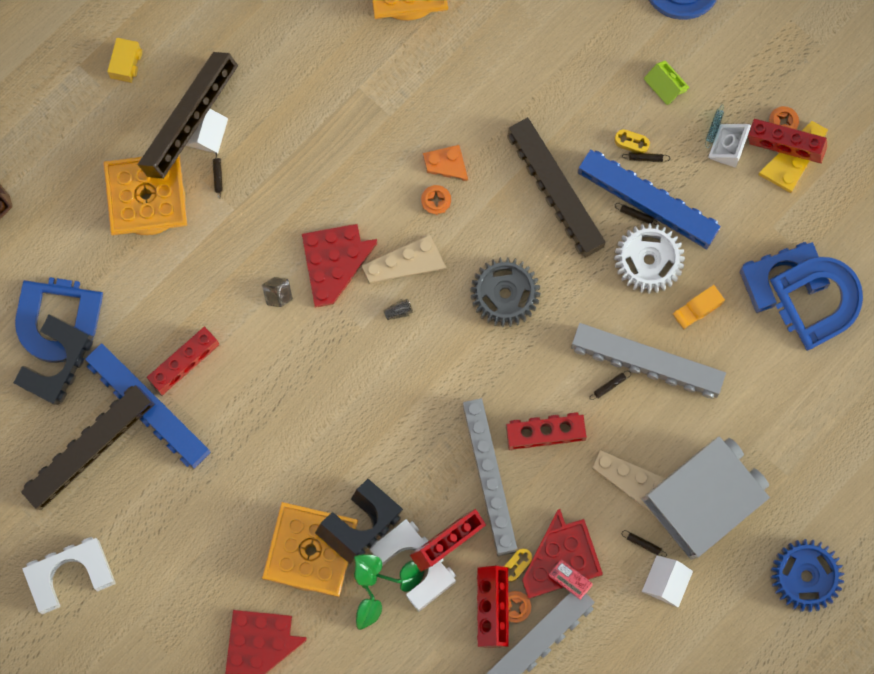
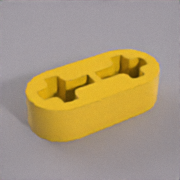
[615,129,650,153]
[504,549,532,582]

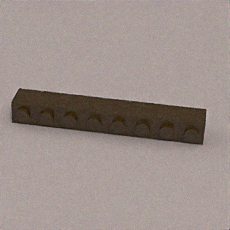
[137,52,238,179]
[507,117,606,258]
[21,385,155,510]

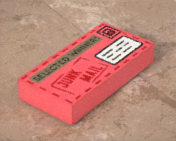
[549,560,593,600]

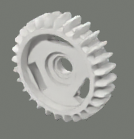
[614,223,685,294]

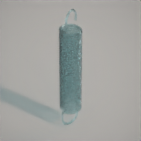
[705,104,724,148]

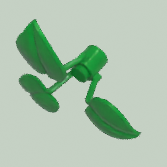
[354,554,425,630]

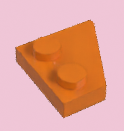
[423,145,468,181]

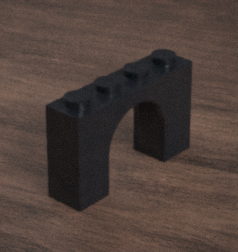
[13,314,94,405]
[315,479,403,564]

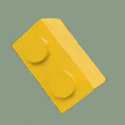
[107,38,142,83]

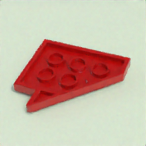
[302,224,377,308]
[522,509,603,599]
[225,610,307,674]

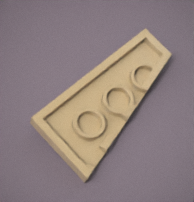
[362,235,446,284]
[592,450,666,516]

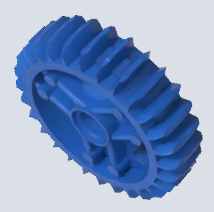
[770,539,844,612]

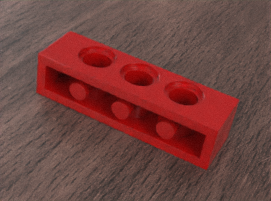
[748,118,827,164]
[147,326,219,396]
[506,412,587,450]
[410,509,486,571]
[477,565,509,648]

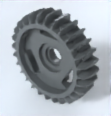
[470,257,541,328]

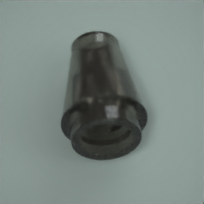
[383,298,413,321]

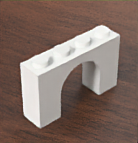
[370,519,456,612]
[22,537,116,614]

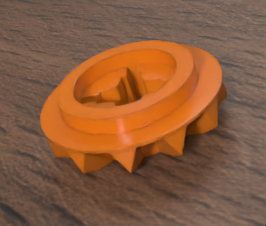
[769,106,799,129]
[421,185,451,215]
[508,591,531,623]

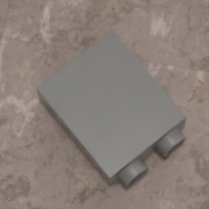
[641,436,770,560]

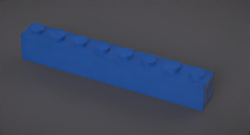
[578,149,721,250]
[85,343,211,469]

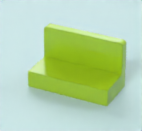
[644,61,690,105]

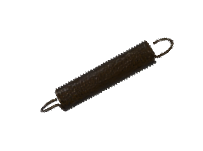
[213,152,223,199]
[622,152,671,162]
[615,203,660,225]
[589,371,631,400]
[621,530,667,557]

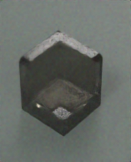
[262,277,293,307]

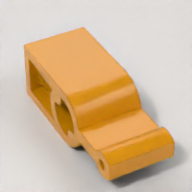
[672,285,725,330]

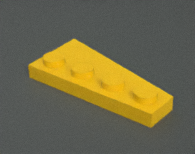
[758,121,828,193]

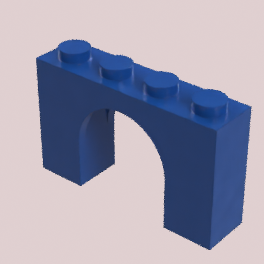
[739,242,830,314]

